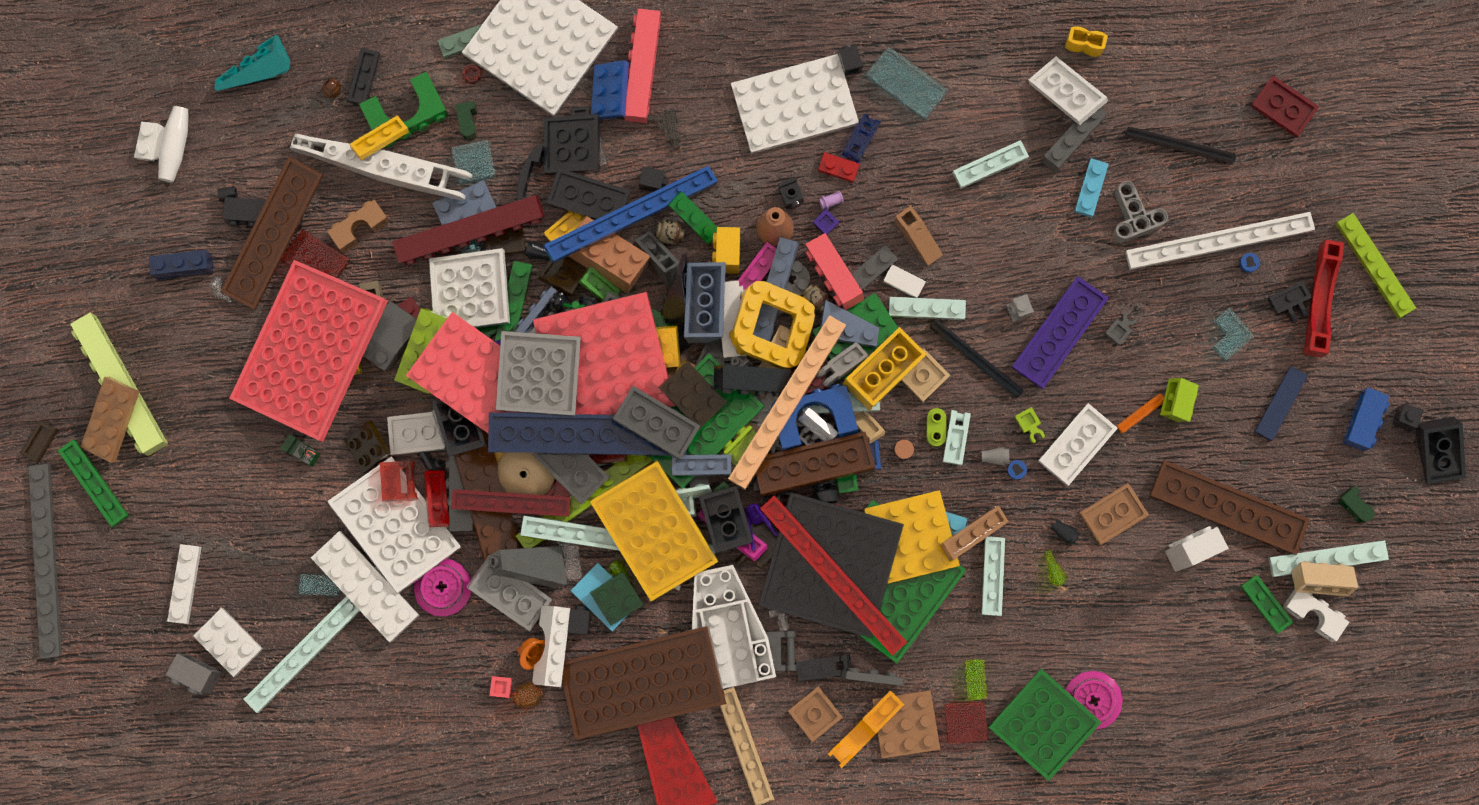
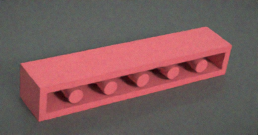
[624,9,661,123]

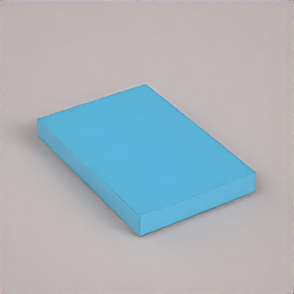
[571,563,629,632]

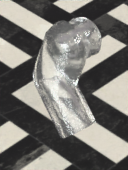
[209,277,233,303]
[768,608,790,632]

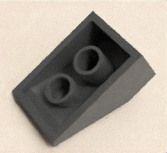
[363,301,417,371]

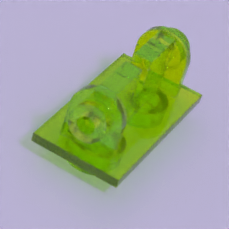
[965,659,987,700]

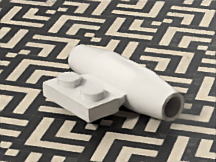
[134,106,188,183]

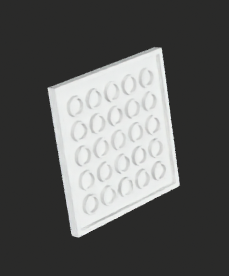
[462,0,618,117]

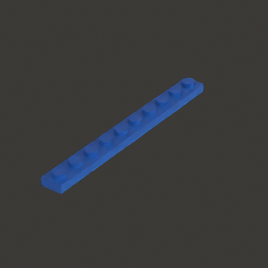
[544,166,718,263]

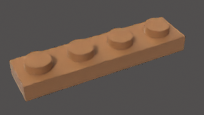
[939,505,1009,561]

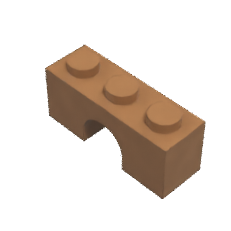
[327,200,390,254]

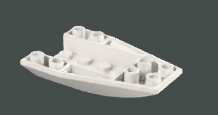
[692,565,776,689]

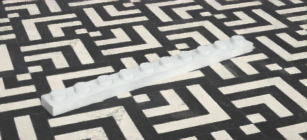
[1125,212,1315,270]

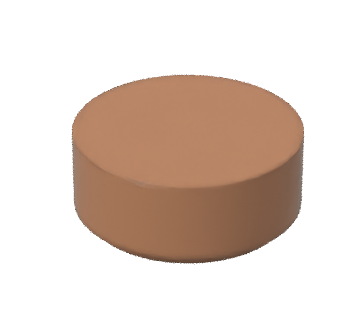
[894,440,914,460]

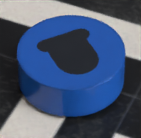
[1239,253,1260,273]
[1007,460,1027,480]

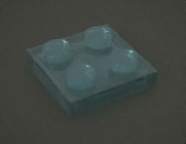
[451,140,496,185]

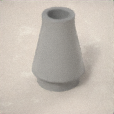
[982,447,1010,466]

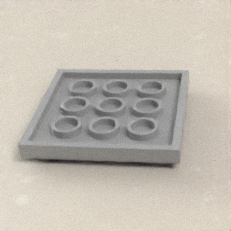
[496,331,581,415]

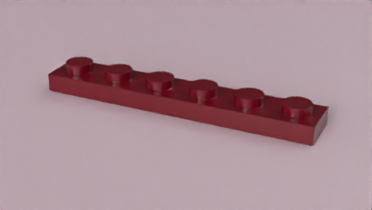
[451,489,571,517]

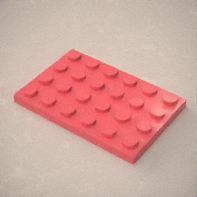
[406,312,526,433]

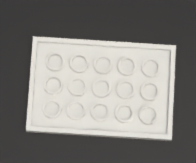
[731,54,859,154]
[327,456,461,594]

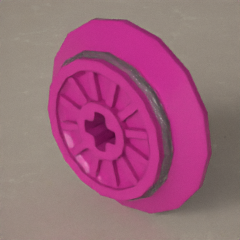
[414,559,471,617]
[1065,671,1123,730]

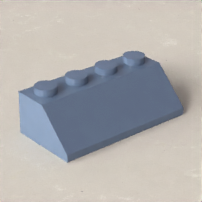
[684,262,726,343]

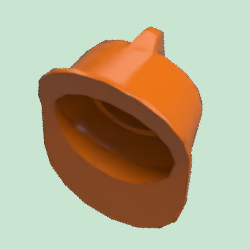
[517,638,545,670]

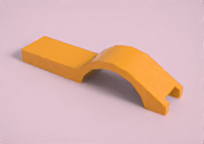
[828,691,904,768]

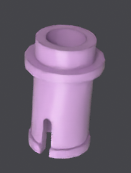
[818,191,844,210]

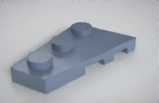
[820,300,879,348]

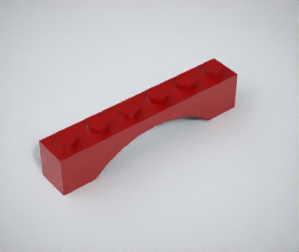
[1303,239,1344,358]

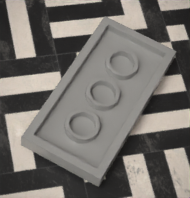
[466,555,552,631]

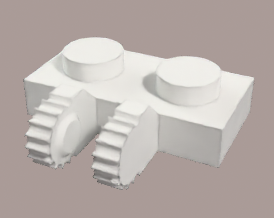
[798,408,838,441]

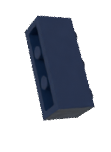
[149,250,213,280]

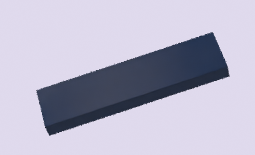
[1254,366,1308,441]

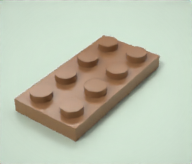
[81,377,140,463]

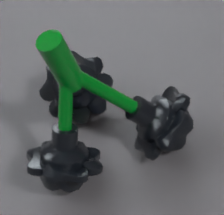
[549,292,598,314]

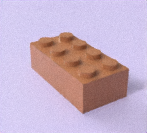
[569,216,650,294]

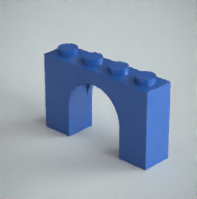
[771,384,858,451]

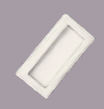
[883,265,926,298]

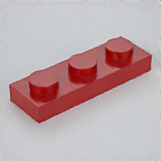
[424,471,449,527]

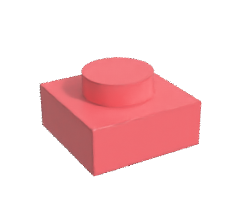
[490,676,512,698]

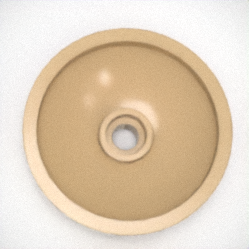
[498,453,555,495]

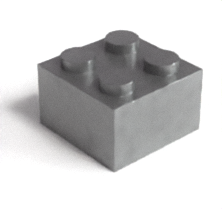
[166,653,223,695]

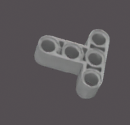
[1112,181,1168,243]

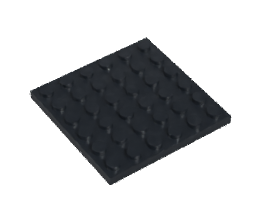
[759,493,904,638]

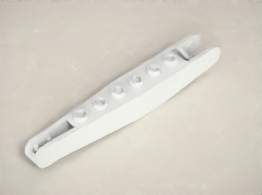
[290,134,472,201]

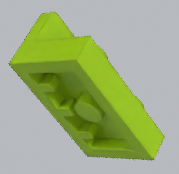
[723,425,756,467]

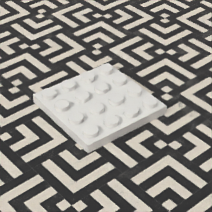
[429,248,510,328]

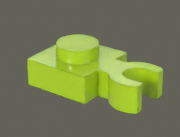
[1014,407,1045,444]

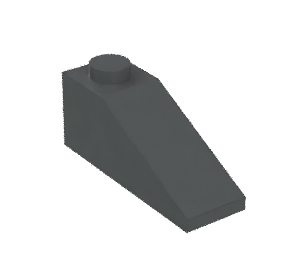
[635,231,679,287]

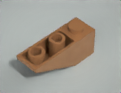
[894,205,943,266]

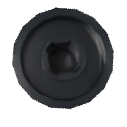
[812,479,839,504]

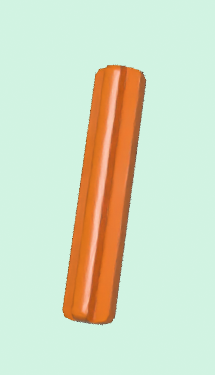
[1116,393,1164,434]

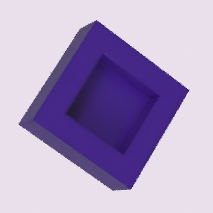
[812,209,839,235]

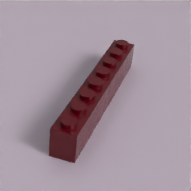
[392,195,545,266]

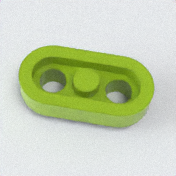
[926,408,946,447]

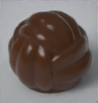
[321,78,341,98]

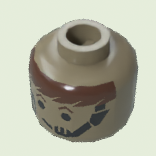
[656,219,684,245]
[802,284,830,313]

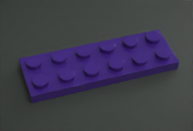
[1011,276,1109,390]

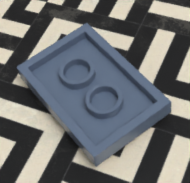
[432,180,496,225]

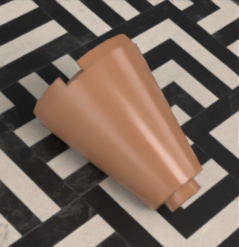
[756,207,794,246]

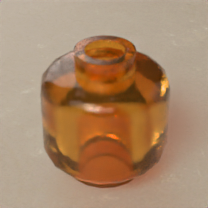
[512,681,543,710]

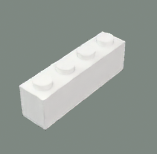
[721,280,747,361]

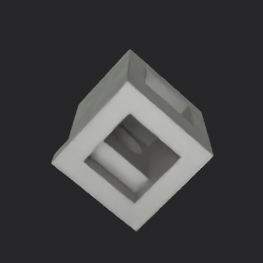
[1006,294,1034,322]

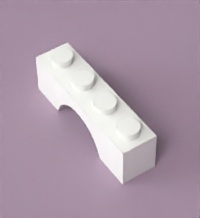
[532,606,570,687]

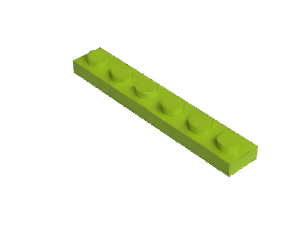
[1336,213,1416,319]

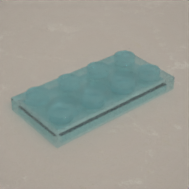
[866,46,948,121]

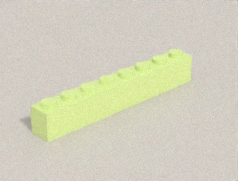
[70,312,168,456]

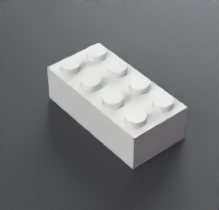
[1165,526,1229,572]

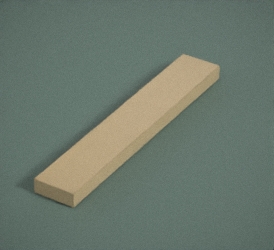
[720,687,774,805]

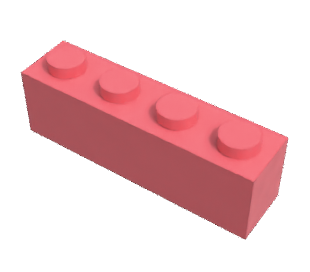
[805,233,865,310]

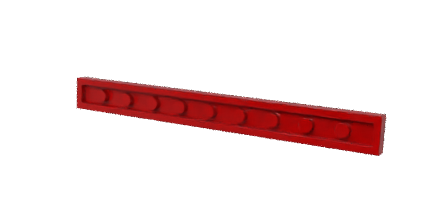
[760,496,907,656]

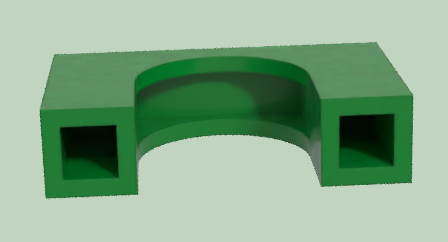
[359,72,449,148]

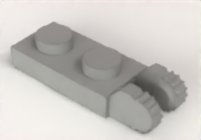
[816,342,869,387]

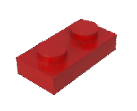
[818,152,860,183]

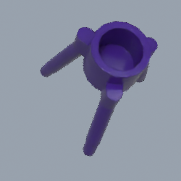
[745,504,778,551]

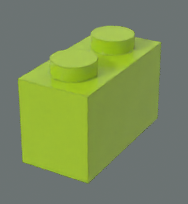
[1160,378,1199,422]

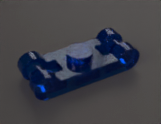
[842,113,881,163]

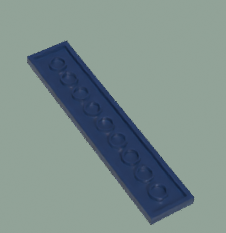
[488,412,686,456]

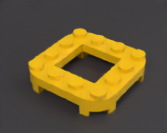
[729,281,815,369]

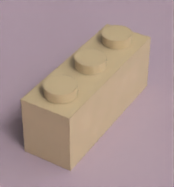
[1291,561,1358,596]

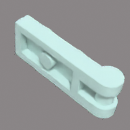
[943,410,971,466]

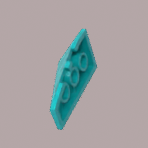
[214,34,290,91]

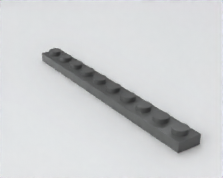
[28,464,62,659]

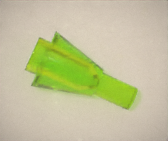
[1044,550,1068,587]
[607,560,636,590]

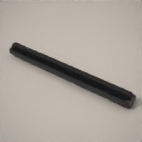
[1125,126,1236,164]
[930,320,1023,398]

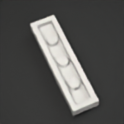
[167,544,202,624]

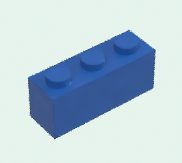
[1342,387,1389,451]

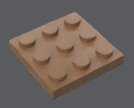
[872,690,940,758]

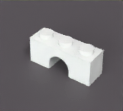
[1282,589,1349,642]

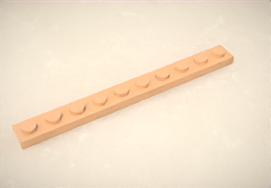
[728,315,846,490]

